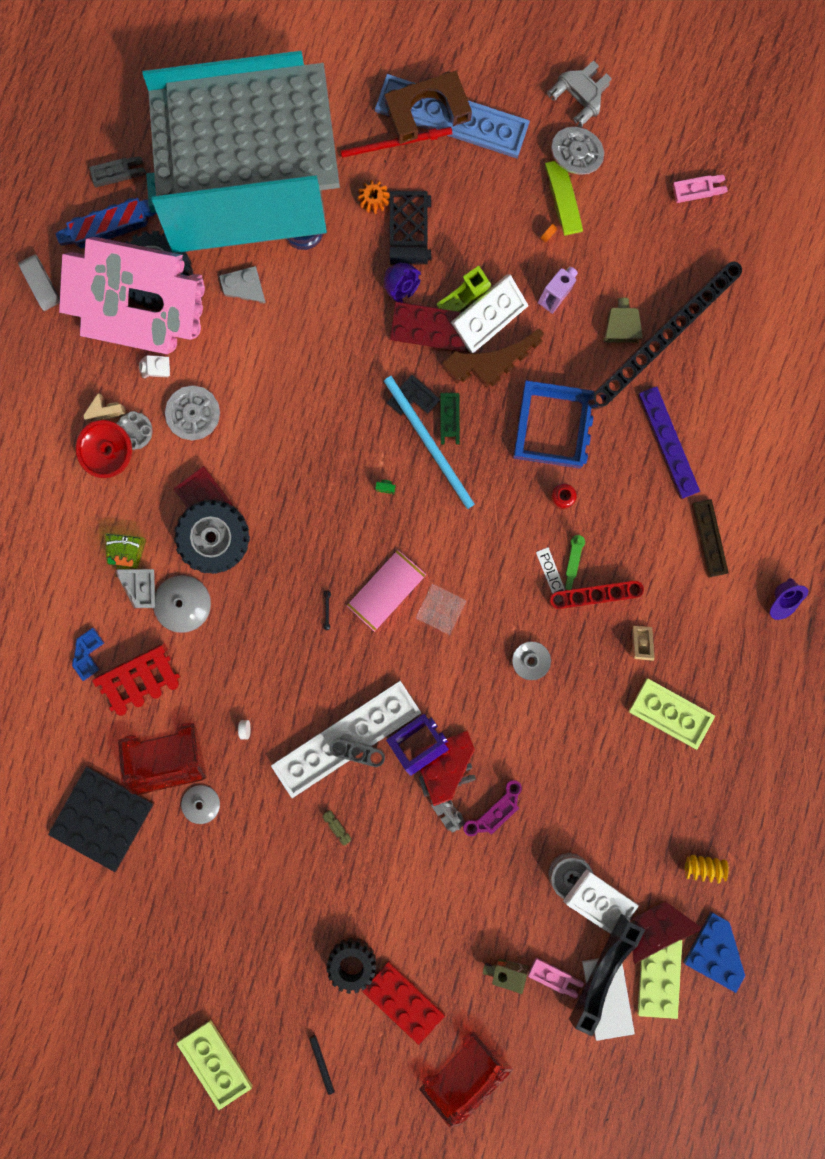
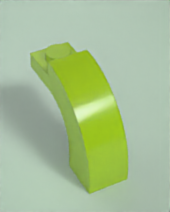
[437,266,491,311]

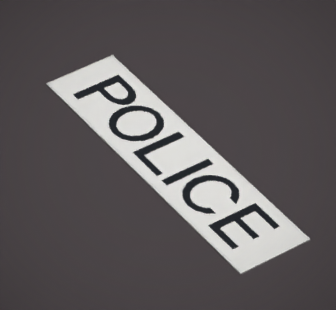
[536,548,565,603]

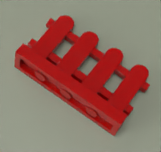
[92,643,181,716]

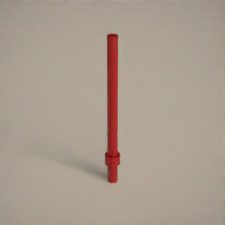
[341,127,453,158]

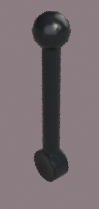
[323,591,331,631]

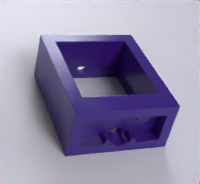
[386,714,449,776]

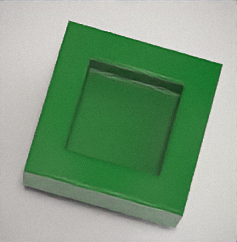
[375,480,396,495]

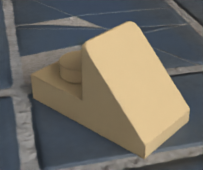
[84,393,126,423]
[630,626,654,661]

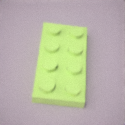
[628,678,715,750]
[637,940,682,1019]
[177,1020,253,1110]

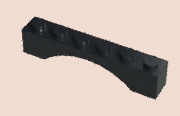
[569,914,645,1036]

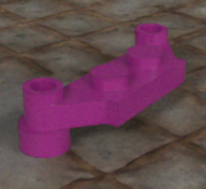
[463,780,522,836]

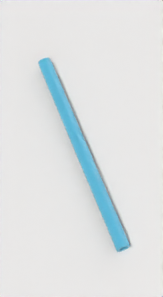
[384,376,475,509]

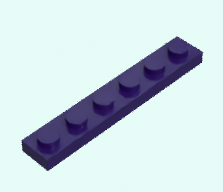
[638,386,700,499]

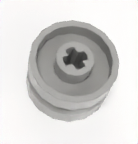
[548,853,593,899]

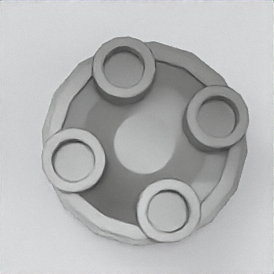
[117,411,153,450]

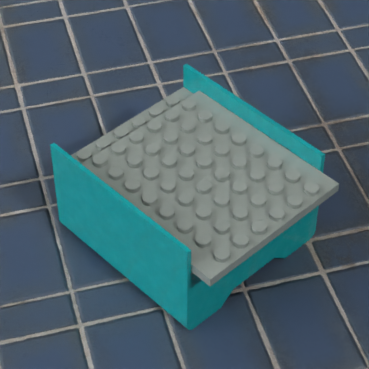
[142,51,340,253]

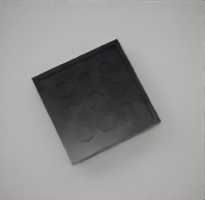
[48,766,155,872]

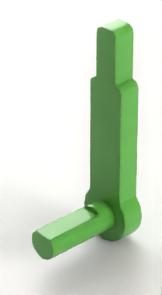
[565,535,585,590]

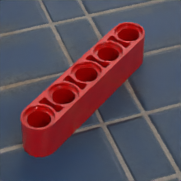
[548,581,644,609]

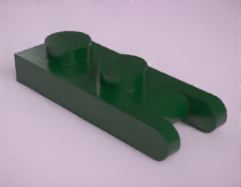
[440,393,460,445]

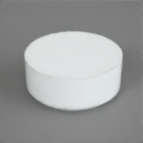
[238,720,250,739]

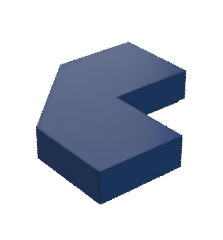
[72,628,105,681]

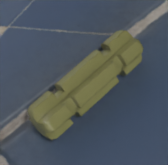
[322,810,351,846]

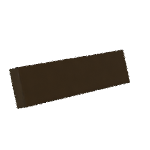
[692,499,729,578]

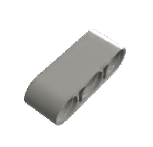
[18,254,60,311]

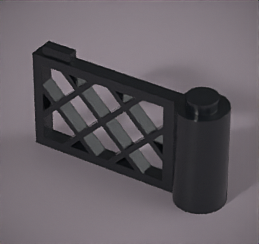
[390,191,431,265]

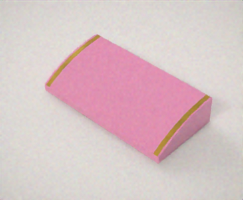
[347,550,426,632]

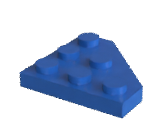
[683,912,745,993]

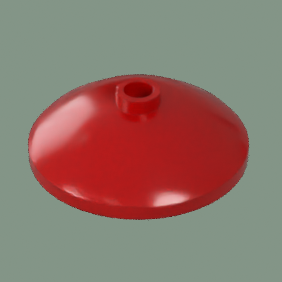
[76,420,132,478]

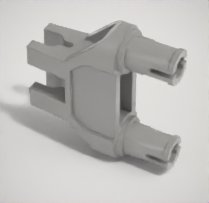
[547,60,612,127]

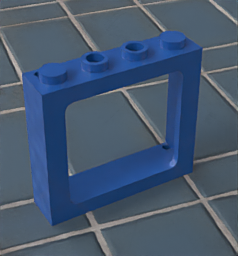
[513,381,594,469]

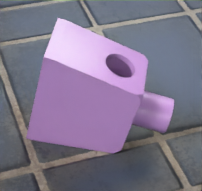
[538,267,578,314]

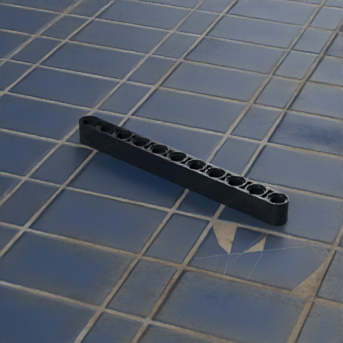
[588,261,742,410]

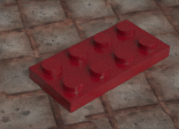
[390,301,466,352]

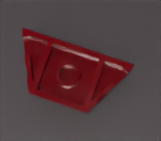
[632,901,701,964]

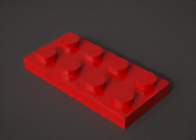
[362,961,445,1045]

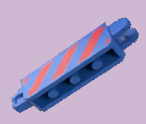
[55,198,157,249]

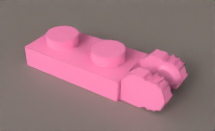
[672,175,728,203]
[527,957,584,998]

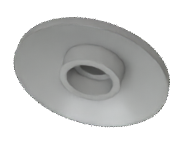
[512,642,551,680]
[181,785,220,824]

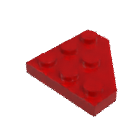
[414,731,475,806]

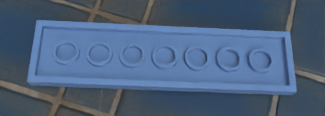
[375,74,530,159]

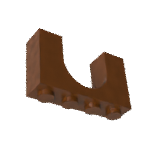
[384,71,472,144]

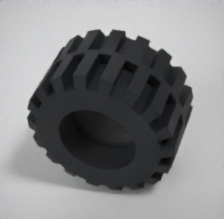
[326,938,376,994]

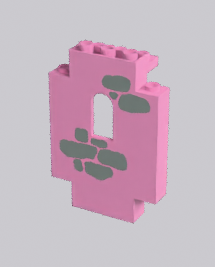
[59,237,205,354]

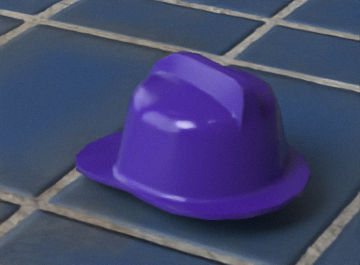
[770,578,809,620]

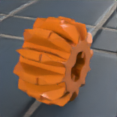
[357,180,390,215]

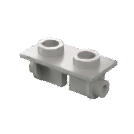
[430,800,465,833]

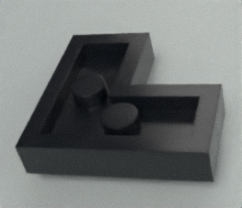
[387,375,440,416]

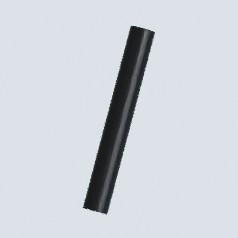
[309,1035,335,1095]

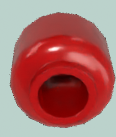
[550,483,577,510]

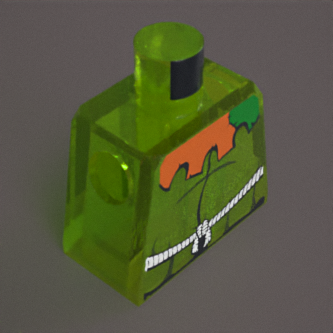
[105,533,146,577]

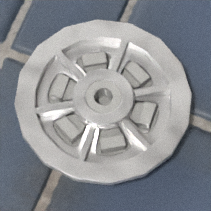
[551,127,604,175]
[165,386,220,441]

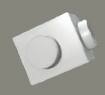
[139,355,170,378]

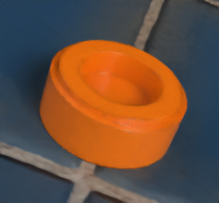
[540,224,558,243]

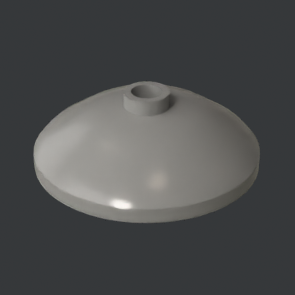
[153,575,211,633]

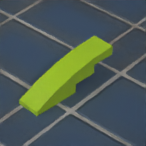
[545,161,583,236]

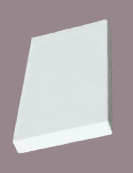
[451,274,528,353]
[563,869,638,934]
[582,958,635,1041]

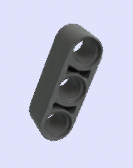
[329,738,385,767]

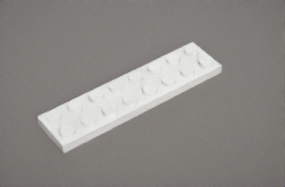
[271,681,421,798]

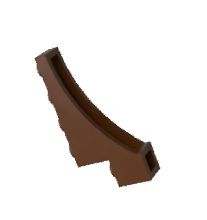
[442,328,544,388]

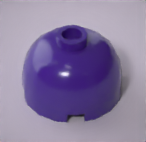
[383,263,421,302]

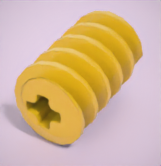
[685,855,729,884]

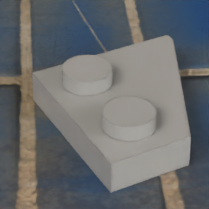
[219,266,266,304]
[115,569,155,608]

